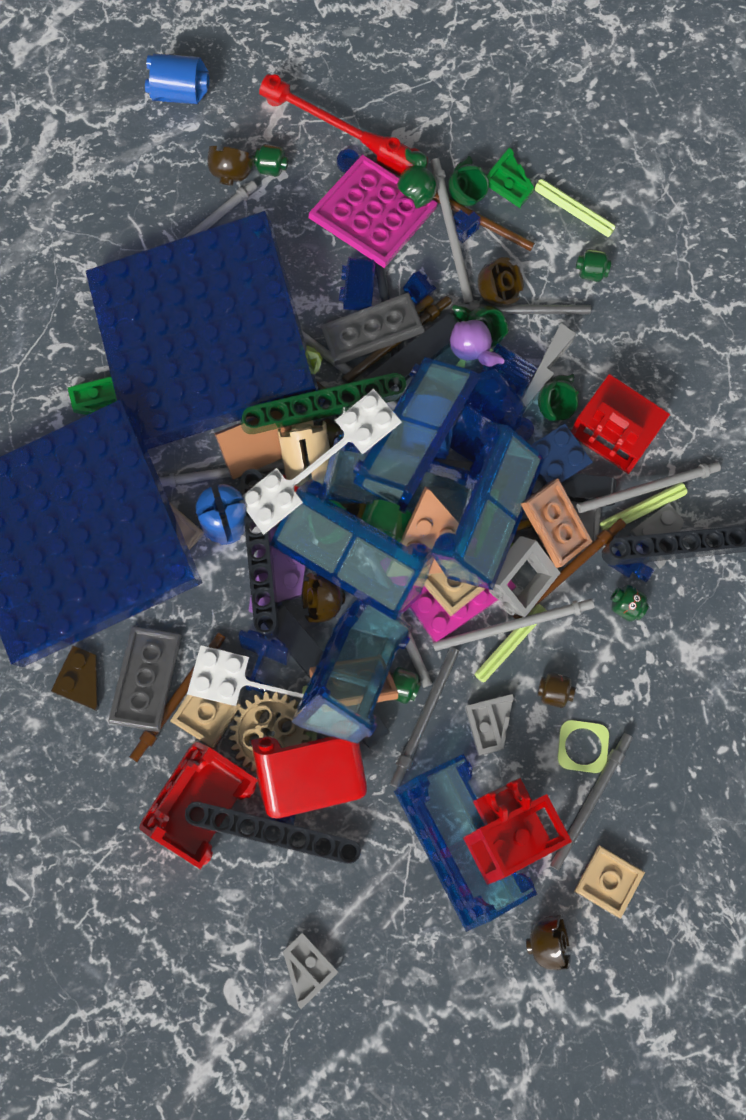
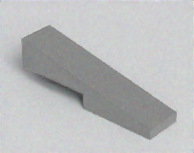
[517,323,576,416]

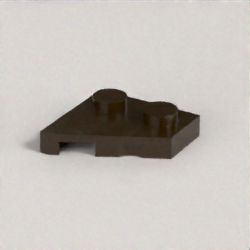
[51,645,98,711]

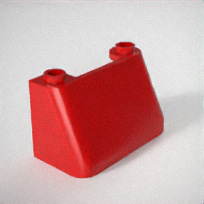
[251,717,367,818]
[139,742,258,870]

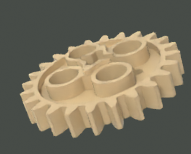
[229,692,312,773]

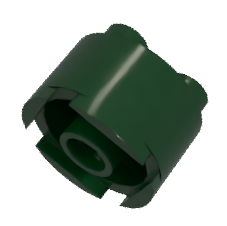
[357,500,412,553]

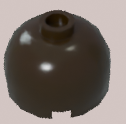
[207,146,254,186]
[477,257,524,306]
[302,573,346,622]
[526,915,571,970]

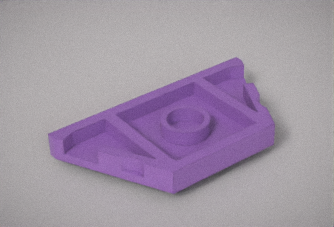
[249,525,308,612]

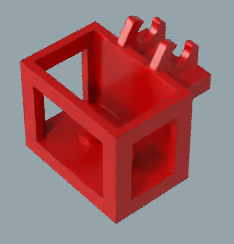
[571,374,670,474]
[463,778,572,885]

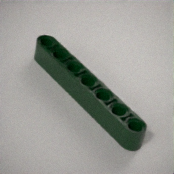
[240,373,406,434]

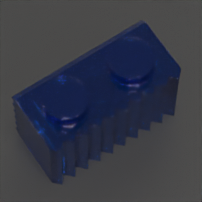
[339,257,376,311]
[481,343,539,397]

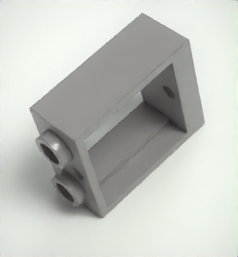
[484,536,560,617]

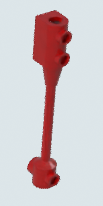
[259,74,428,176]

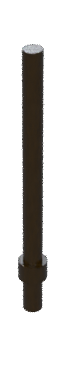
[342,296,452,384]

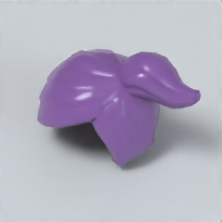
[450,320,505,367]

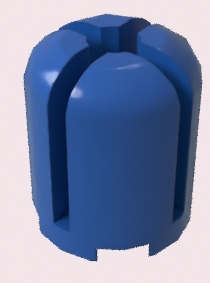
[196,484,246,545]

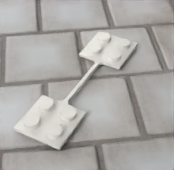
[240,389,402,534]
[187,646,368,736]

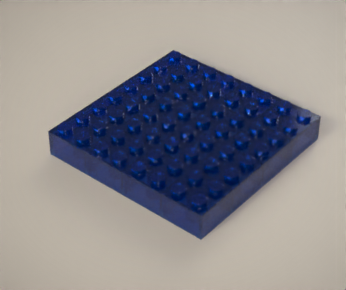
[85,211,319,453]
[0,400,203,667]

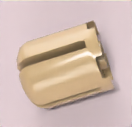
[277,421,334,488]

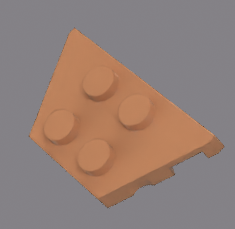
[386,486,463,577]

